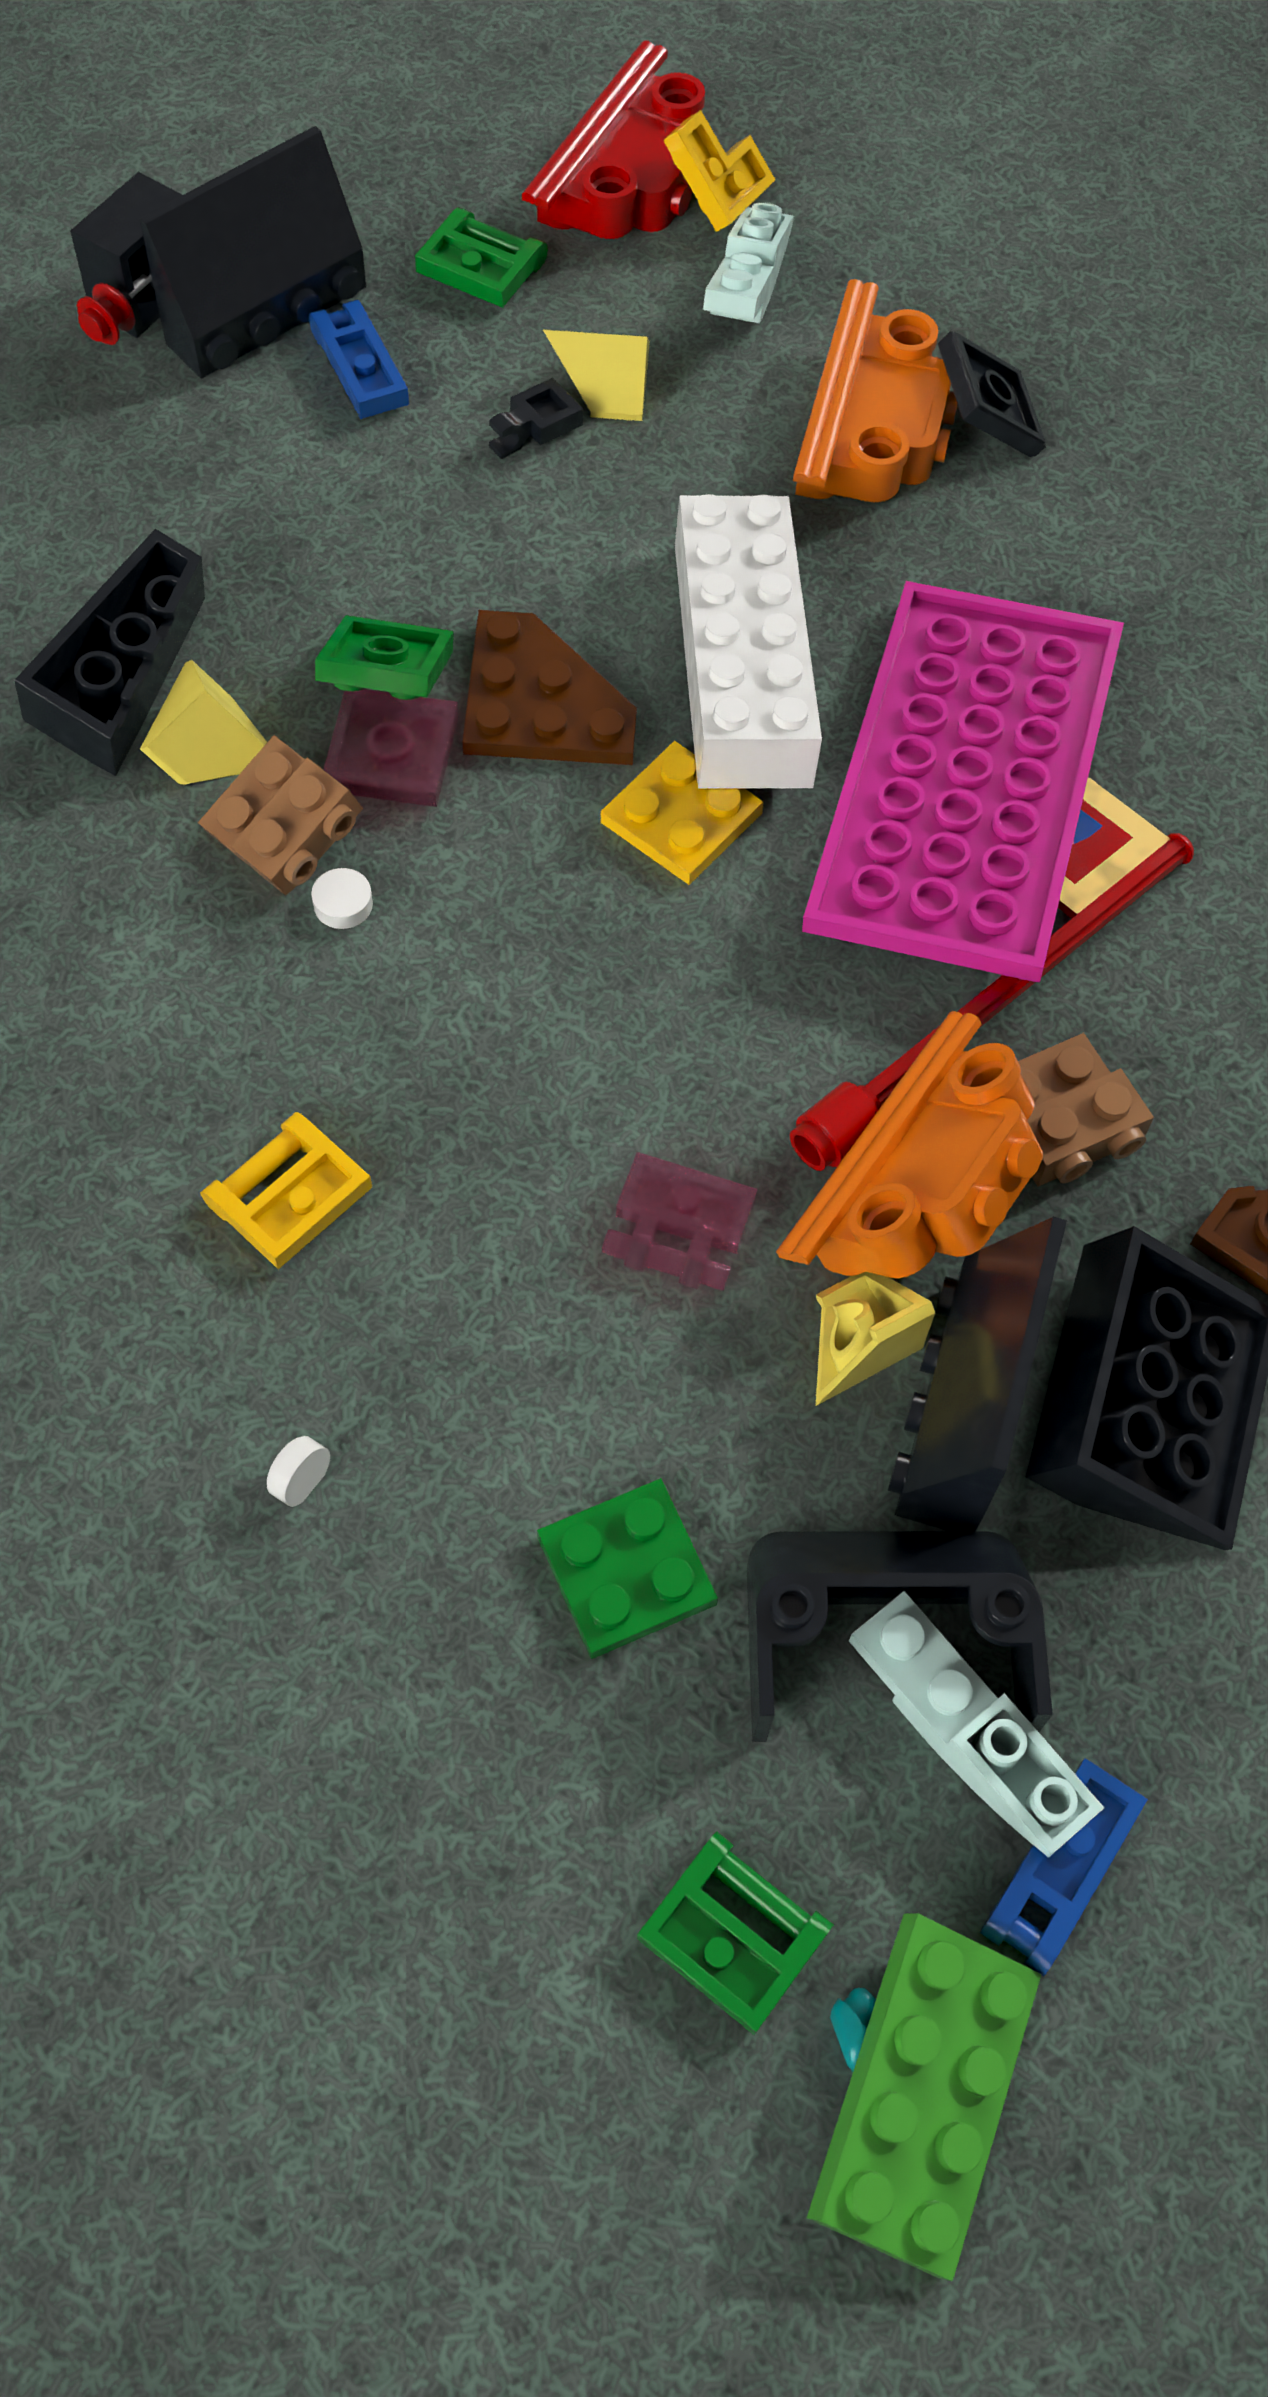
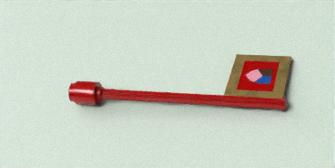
[789,777,1194,1171]

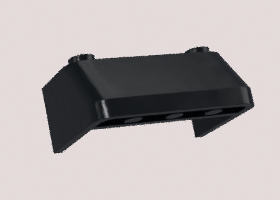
[747,1531,1053,1742]

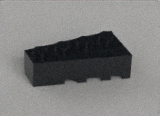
[14,529,205,776]

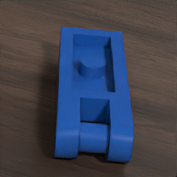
[309,299,409,419]
[979,1758,1148,1977]

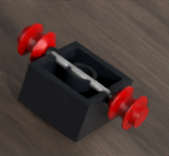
[70,172,182,345]

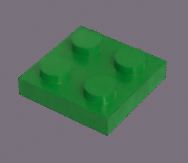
[315,615,454,700]
[537,1478,718,1659]

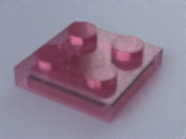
[323,689,459,807]

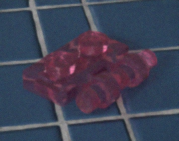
[602,1152,758,1291]

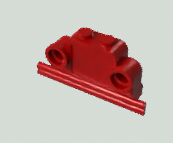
[522,40,705,239]

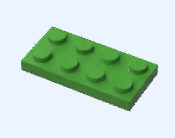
[807,1913,1041,2281]

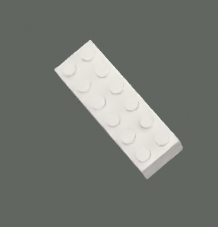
[675,494,822,789]

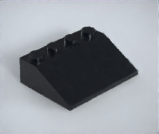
[139,126,367,379]
[888,1217,1067,1531]
[1025,1226,1268,1551]

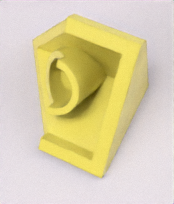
[543,330,650,421]
[140,660,267,785]
[816,1272,935,1406]

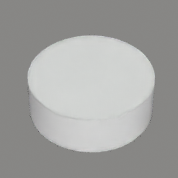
[312,868,373,929]
[267,1436,330,1507]

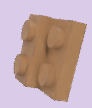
[198,735,363,896]
[1018,1033,1154,1186]

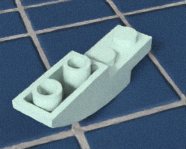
[703,203,794,324]
[849,1591,1104,1858]

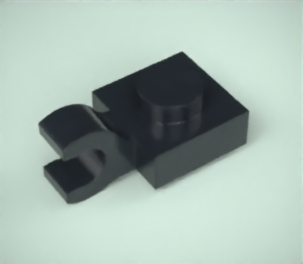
[489,378,584,459]

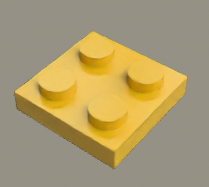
[601,741,764,885]

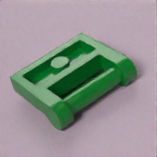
[415,207,548,308]
[637,1831,834,2035]

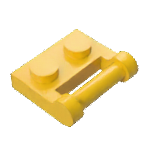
[200,1112,372,1270]

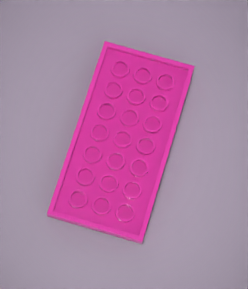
[802,581,1124,983]

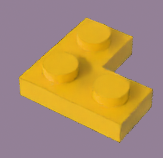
[663,110,775,232]

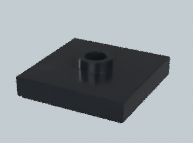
[938,331,1046,457]

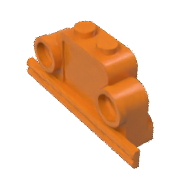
[793,279,958,502]
[776,1011,1043,1278]

